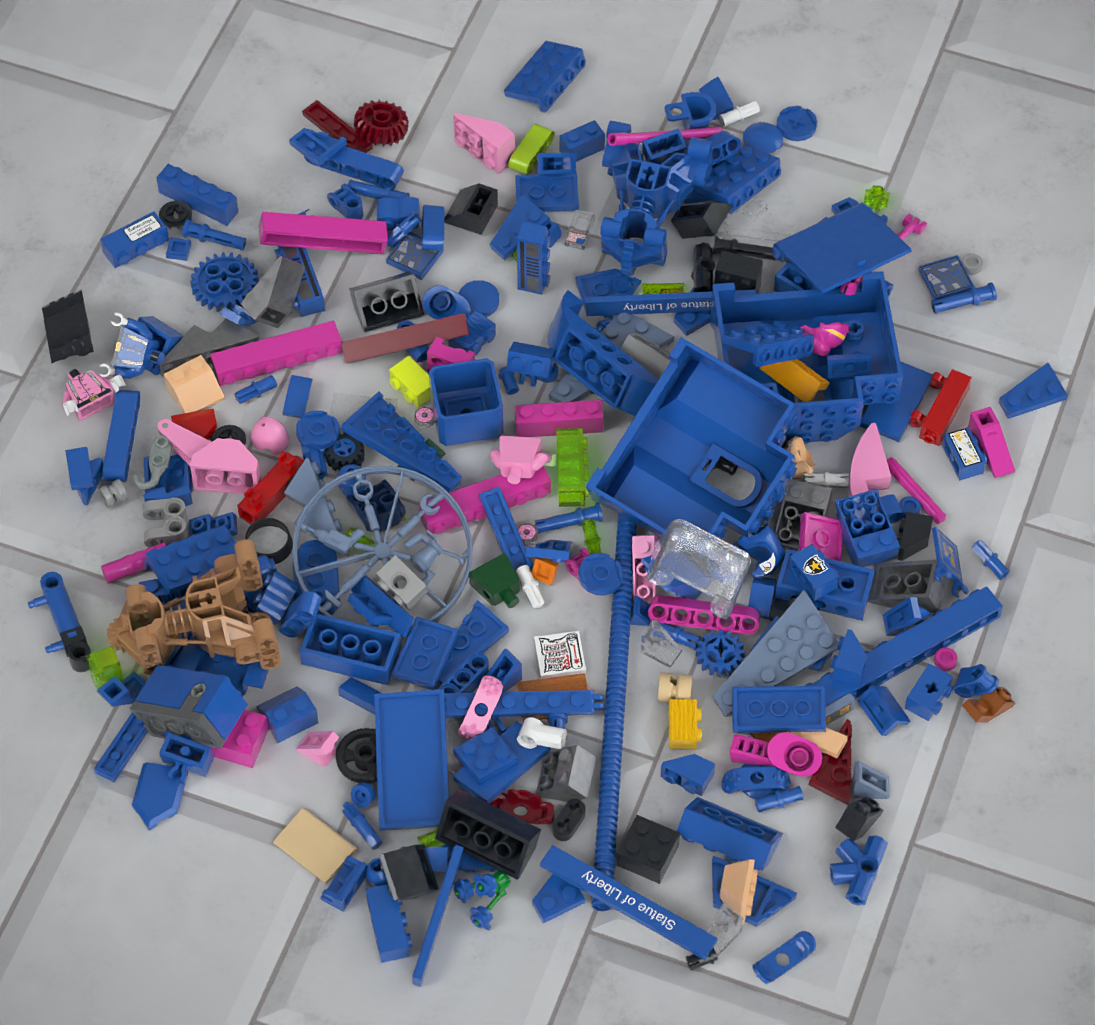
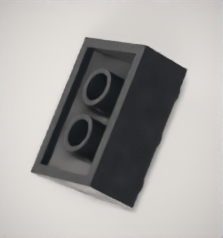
[349,272,425,332]

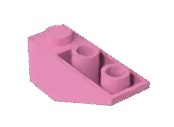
[632,536,660,603]

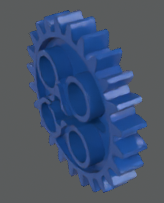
[190,252,259,312]

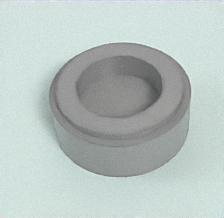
[962,254,983,275]

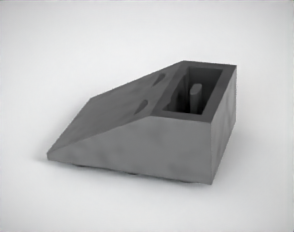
[240,256,305,328]
[775,479,833,549]

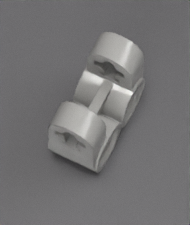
[143,498,188,548]

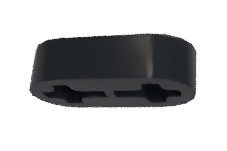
[553,799,586,841]

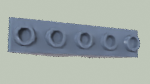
[284,458,351,557]

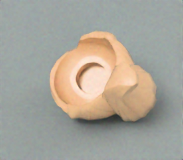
[784,436,815,479]

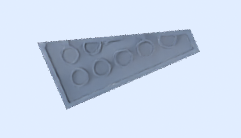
[713,590,839,717]

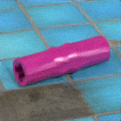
[101,542,166,584]

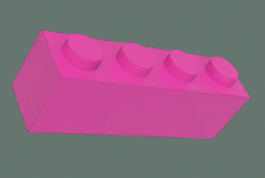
[515,400,603,437]

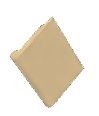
[272,808,357,884]

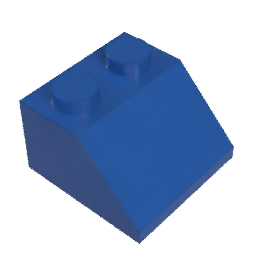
[138,316,184,375]
[256,686,318,743]

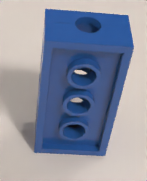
[775,549,875,621]

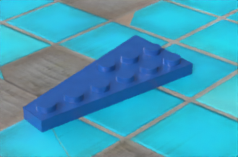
[341,391,462,493]

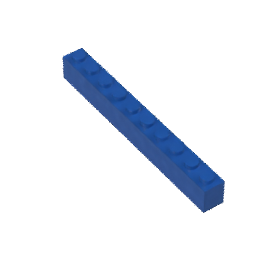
[804,586,1003,706]

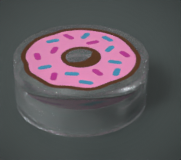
[414,406,435,428]
[517,523,538,546]

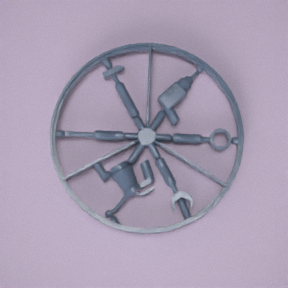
[292,466,472,636]

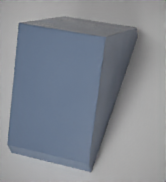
[853,760,889,799]

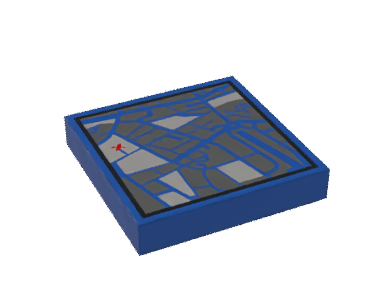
[386,231,444,280]
[918,255,975,300]

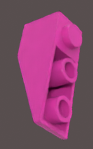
[968,406,1015,478]

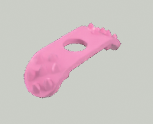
[458,676,503,740]

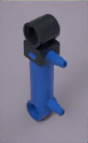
[28,572,93,672]

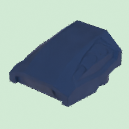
[346,479,406,533]

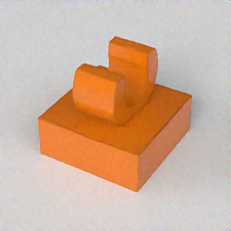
[532,557,559,586]

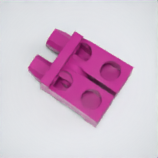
[427,337,476,373]

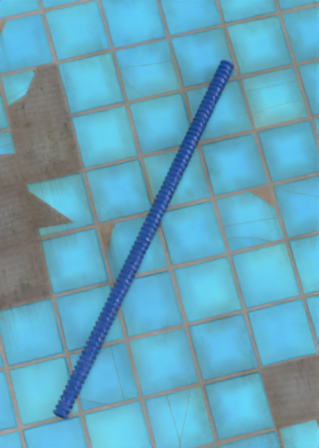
[591,513,637,911]

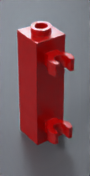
[909,369,972,446]
[237,451,304,525]

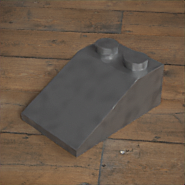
[868,560,947,613]

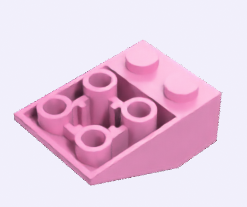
[453,113,515,174]

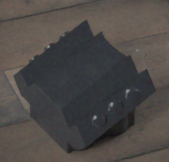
[42,289,94,363]

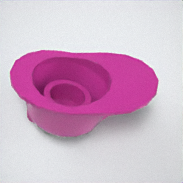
[767,732,822,777]

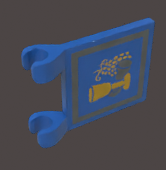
[932,526,969,598]

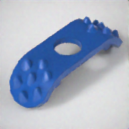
[722,766,791,794]
[752,931,816,984]

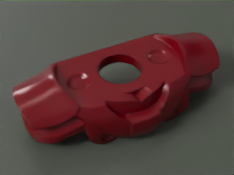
[490,789,555,825]

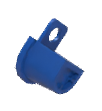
[664,92,716,129]

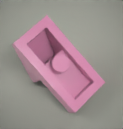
[296,731,339,766]

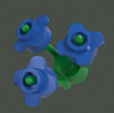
[453,871,510,930]

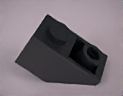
[897,512,933,561]
[835,797,884,841]

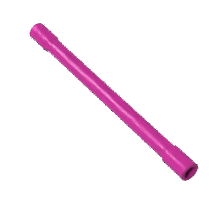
[607,126,723,146]

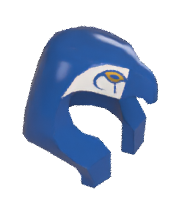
[729,523,786,579]

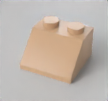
[163,355,225,413]

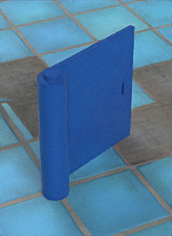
[772,202,912,294]

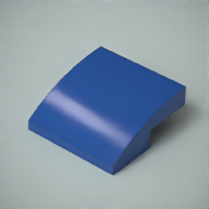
[144,454,193,494]

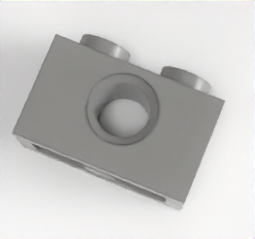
[376,555,428,610]

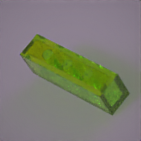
[556,428,590,507]

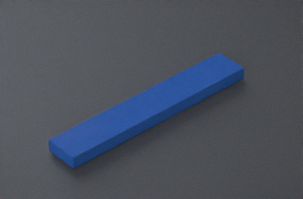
[412,845,464,987]

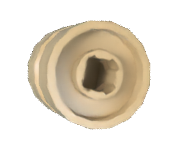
[658,672,692,703]

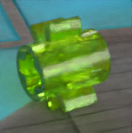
[864,185,890,211]

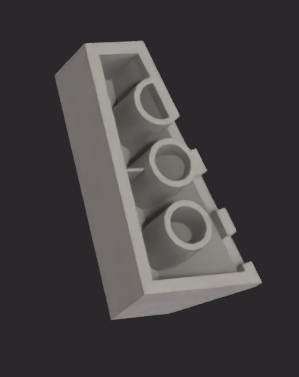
[621,332,671,379]

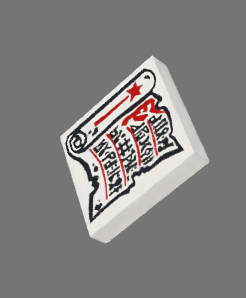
[534,631,586,680]

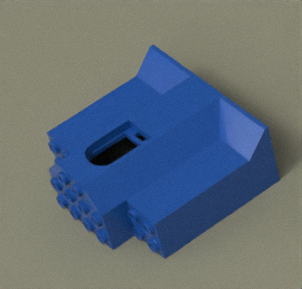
[710,271,903,444]
[586,337,798,564]

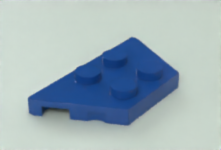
[712,856,797,927]

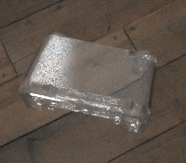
[646,519,751,620]

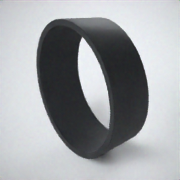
[245,518,293,565]

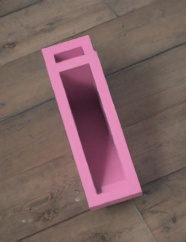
[848,423,891,496]

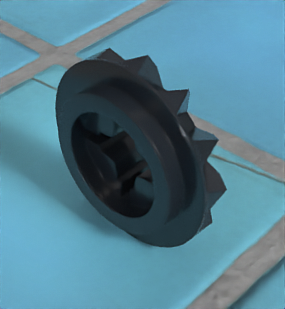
[159,201,192,229]
[211,425,246,445]

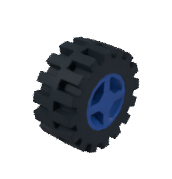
[325,432,365,471]

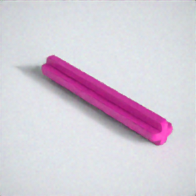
[887,457,946,524]

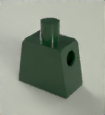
[469,553,520,608]

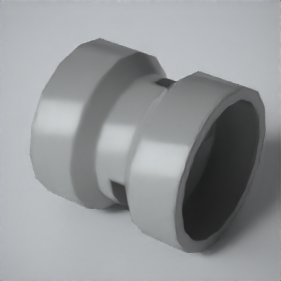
[98,479,128,508]

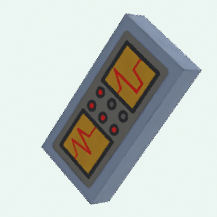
[826,693,855,725]

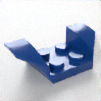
[175,646,268,697]

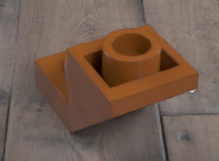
[962,687,1016,722]

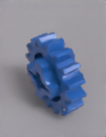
[695,629,745,677]

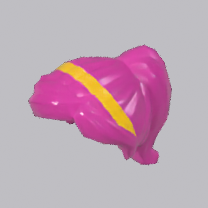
[801,322,849,356]

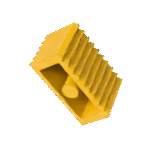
[668,699,702,750]

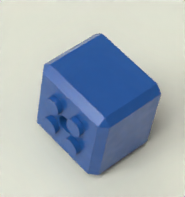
[429,358,504,446]

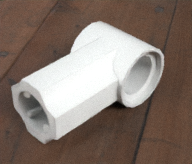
[517,717,567,749]

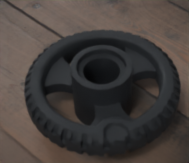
[336,728,377,784]

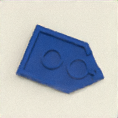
[575,268,642,311]
[132,762,189,830]

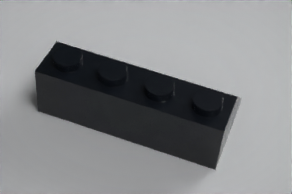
[435,789,542,880]

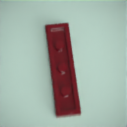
[302,100,373,153]

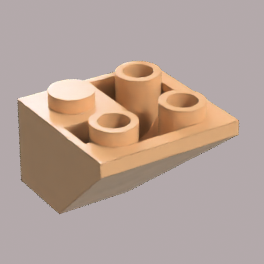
[720,859,758,924]

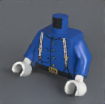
[99,312,165,379]

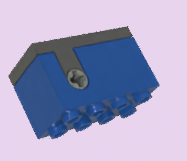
[130,665,248,749]

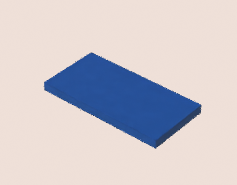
[374,689,449,831]

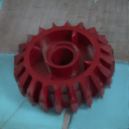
[354,100,409,147]

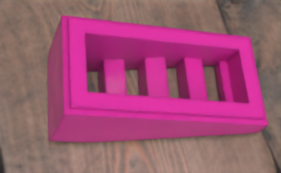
[730,734,776,767]

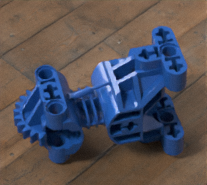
[600,120,713,276]

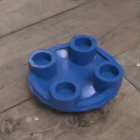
[743,122,783,154]

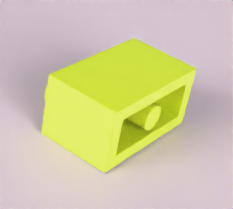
[389,356,430,408]

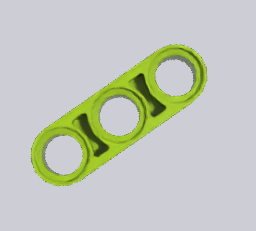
[508,123,555,175]

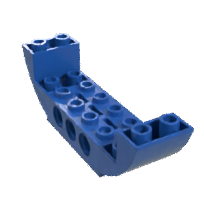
[547,290,659,416]

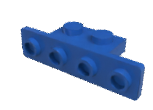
[347,575,414,637]

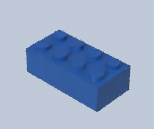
[299,614,402,685]

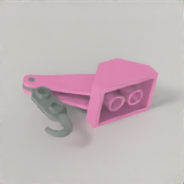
[134,419,261,494]

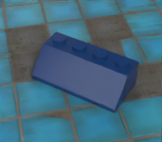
[677,797,783,871]

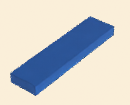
[478,487,533,571]

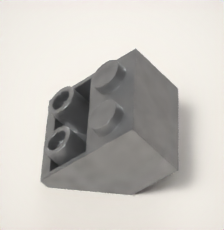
[536,745,597,802]

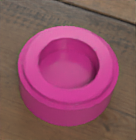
[934,648,958,671]

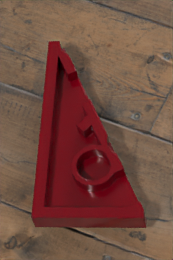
[808,719,852,805]

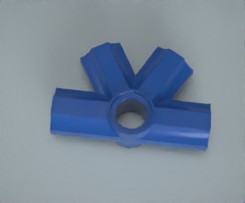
[830,835,888,906]

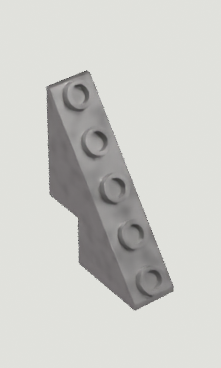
[159,318,260,377]

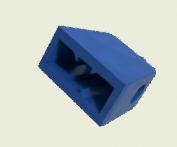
[642,129,687,165]

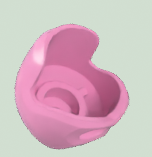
[251,417,289,455]

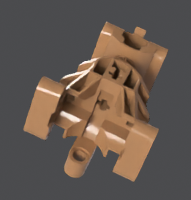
[107,539,281,676]

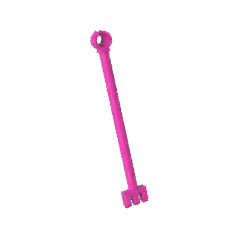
[839,214,927,295]

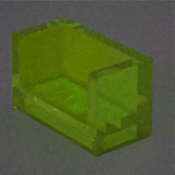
[86,646,124,689]

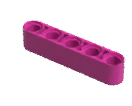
[648,595,760,635]

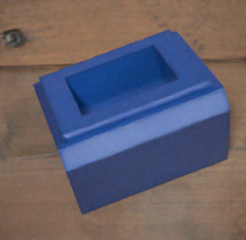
[630,596,650,626]

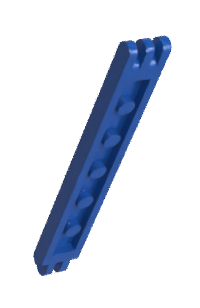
[444,690,604,718]

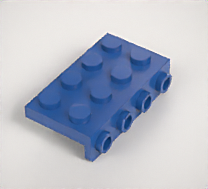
[504,41,586,113]
[693,145,781,214]
[721,321,814,367]
[144,525,236,595]

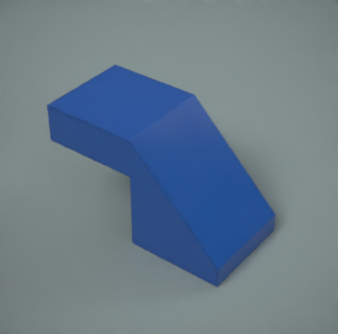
[97,671,146,707]

